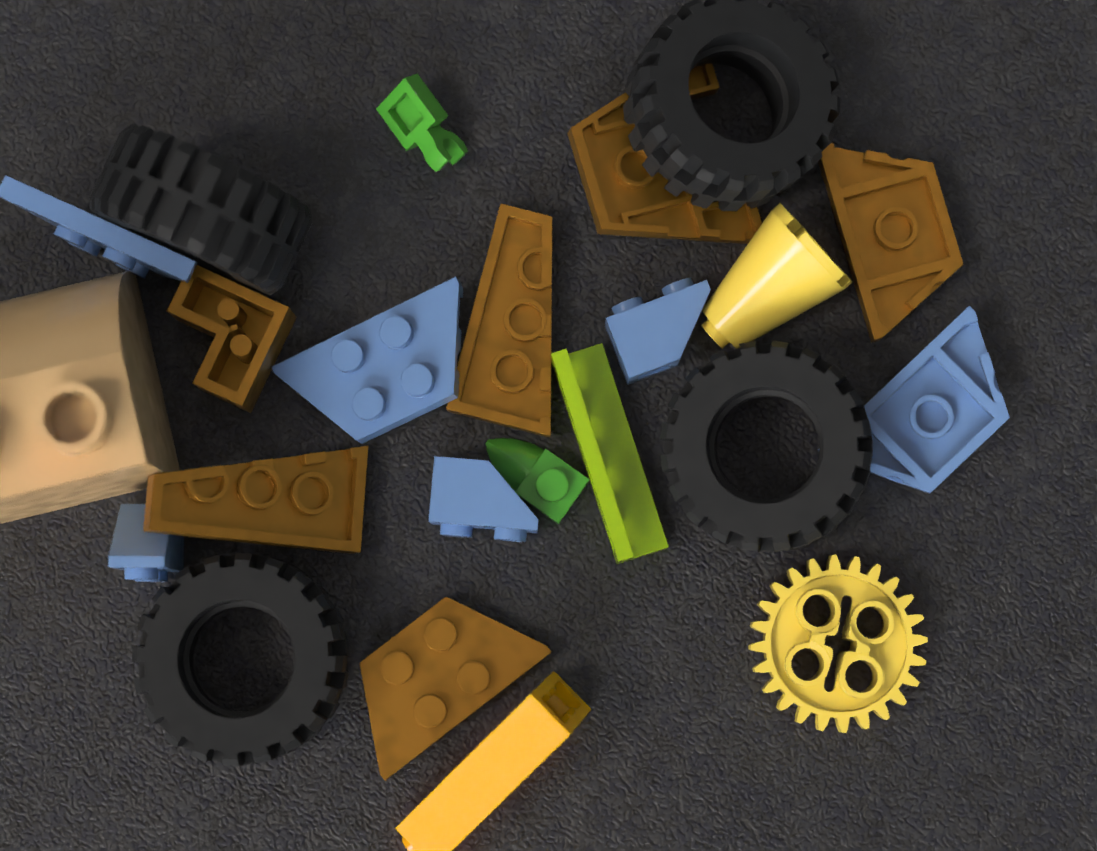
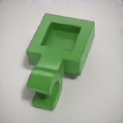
[376,73,468,172]

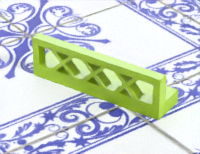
[551,343,669,564]

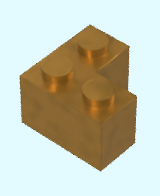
[167,265,297,413]

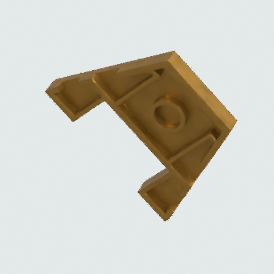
[567,63,762,244]

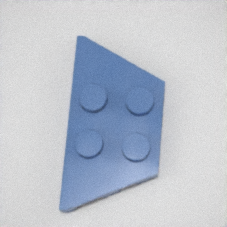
[0,175,197,283]
[272,277,464,444]
[818,305,1010,494]

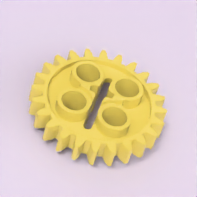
[748,555,928,733]

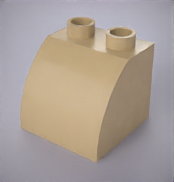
[0,271,180,524]

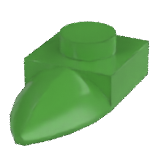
[485,438,590,525]

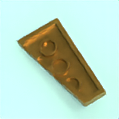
[446,203,552,438]
[143,446,368,554]

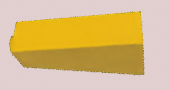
[395,671,592,851]

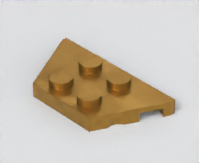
[818,143,963,343]
[360,597,551,781]

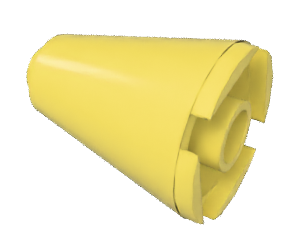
[701,203,852,349]

